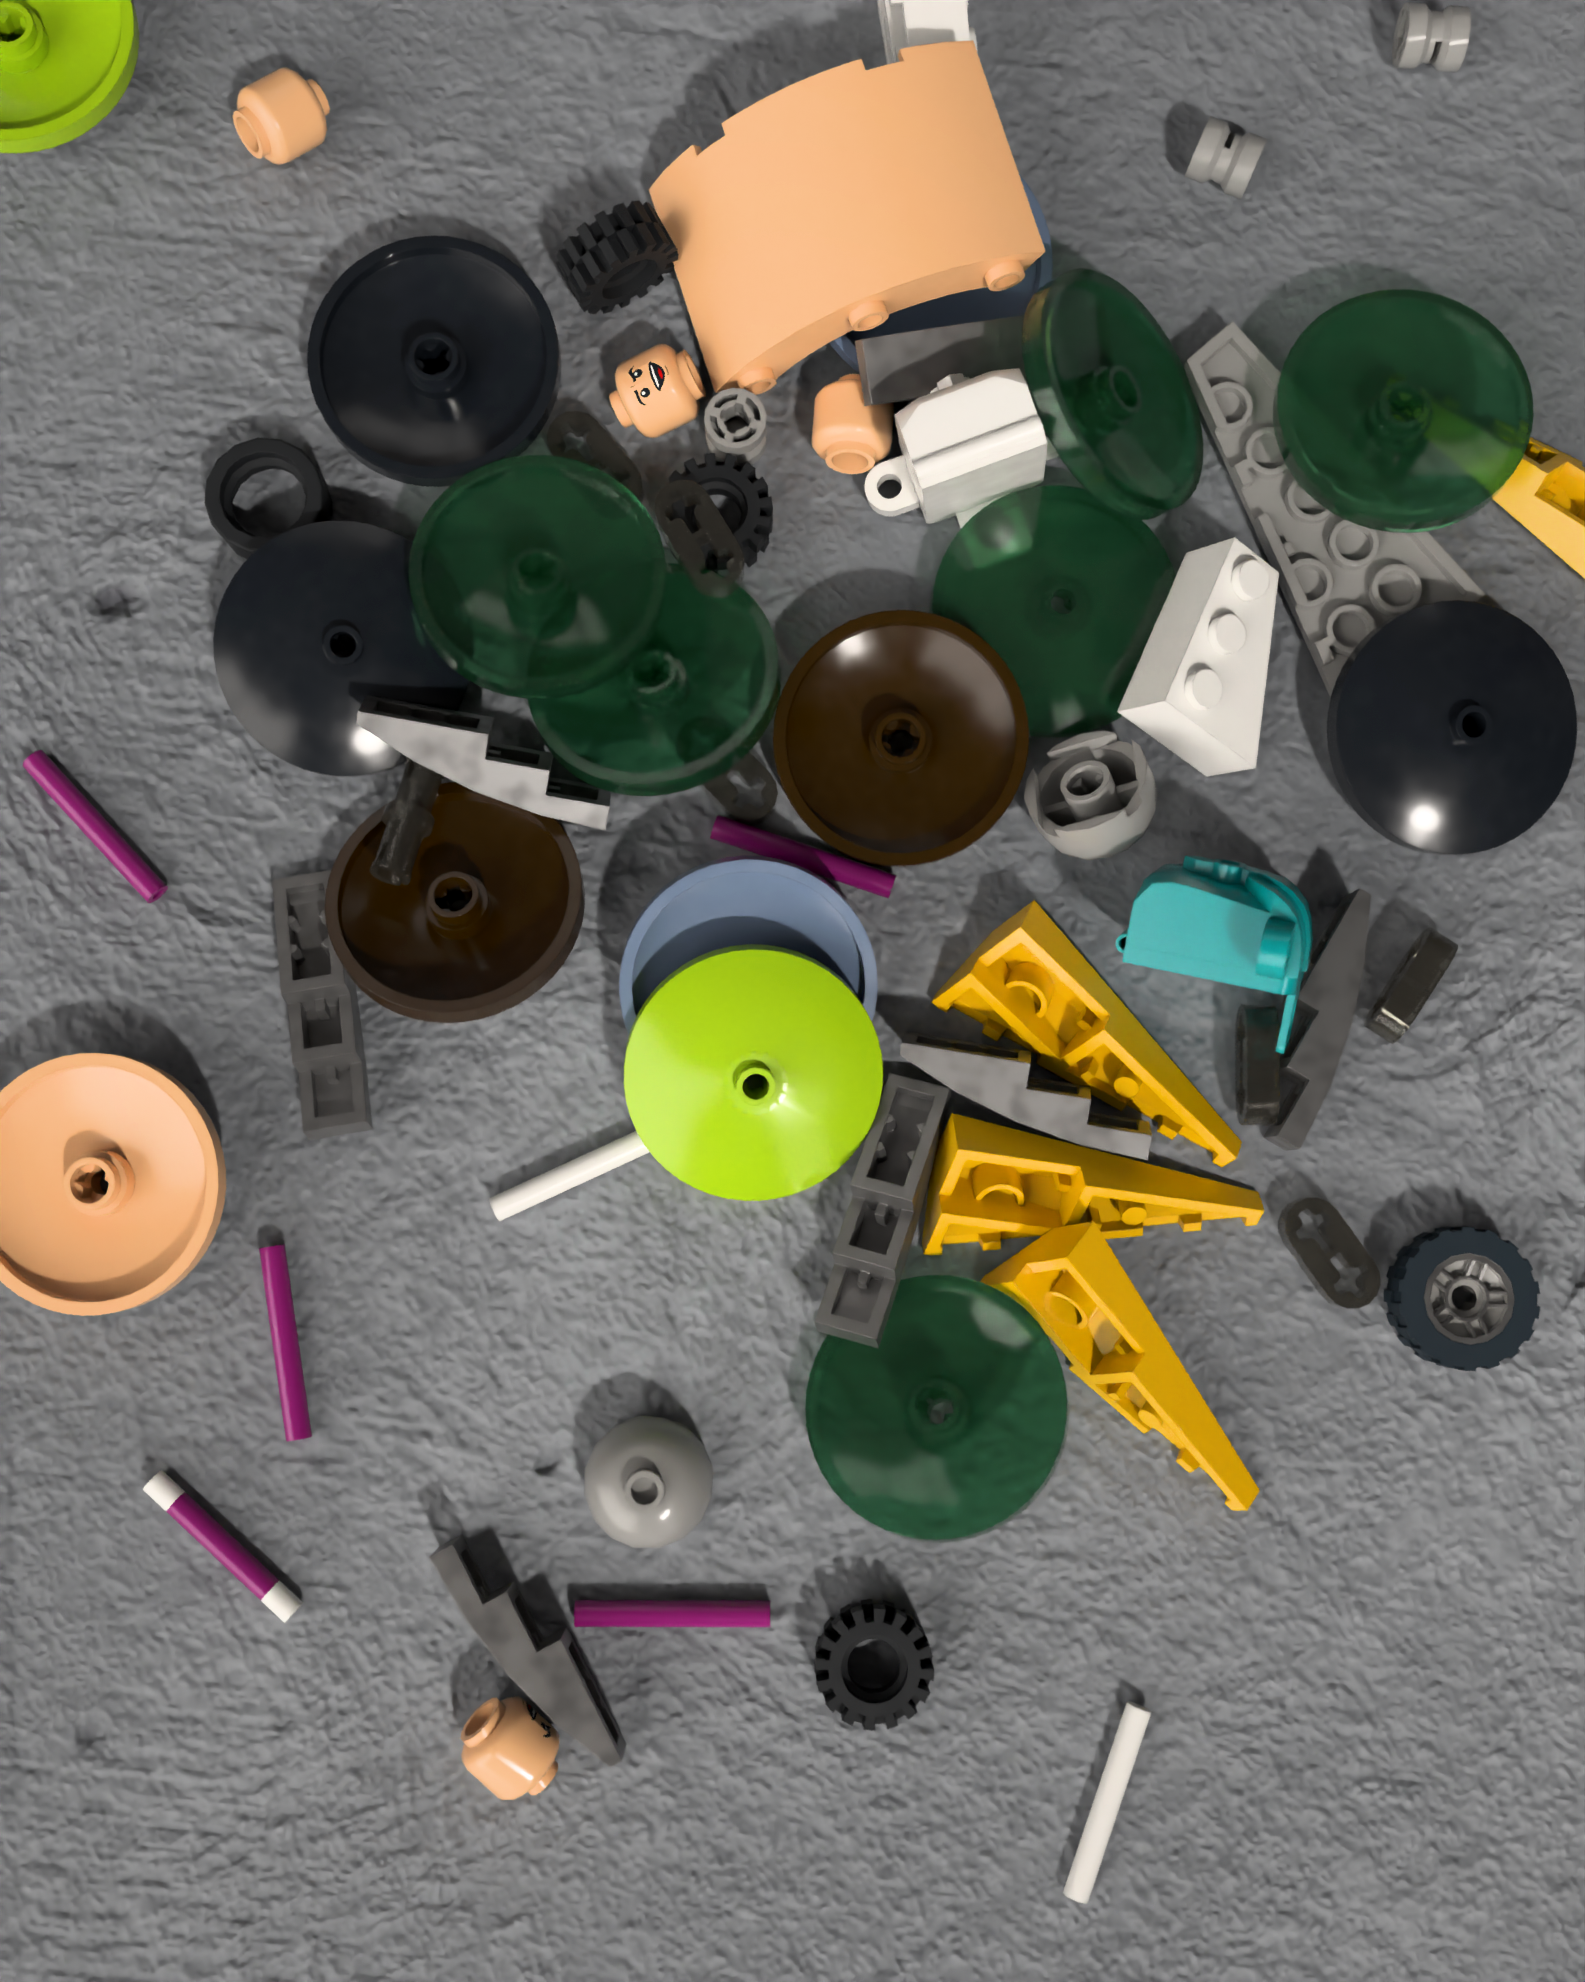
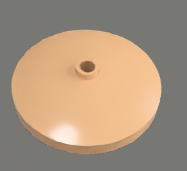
[0,1053,226,1316]

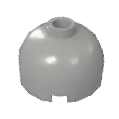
[1024,730,1157,860]
[584,1415,713,1548]

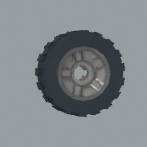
[1384,1226,1541,1371]

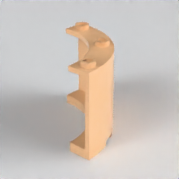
[649,41,1046,395]

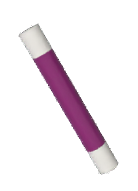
[143,1470,303,1623]

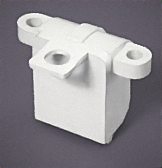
[865,368,1078,571]

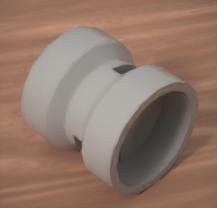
[1392,2,1471,72]
[1184,116,1267,200]
[704,388,767,468]

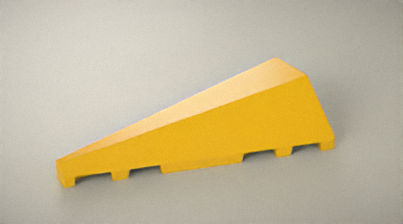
[1378,374,1585,579]
[931,900,1242,1167]
[922,1113,1265,1256]
[976,1221,1260,1511]

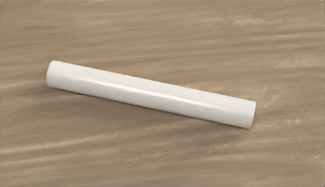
[489,1131,649,1221]
[1063,1701,1152,1904]

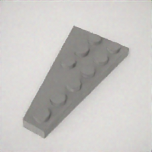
[1182,321,1485,698]

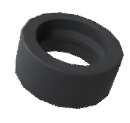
[204,438,332,559]

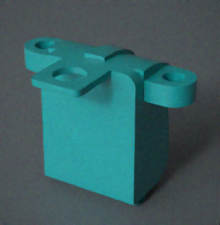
[1116,855,1313,1054]

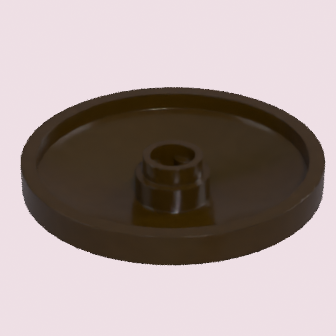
[773,610,1029,867]
[325,782,585,1023]

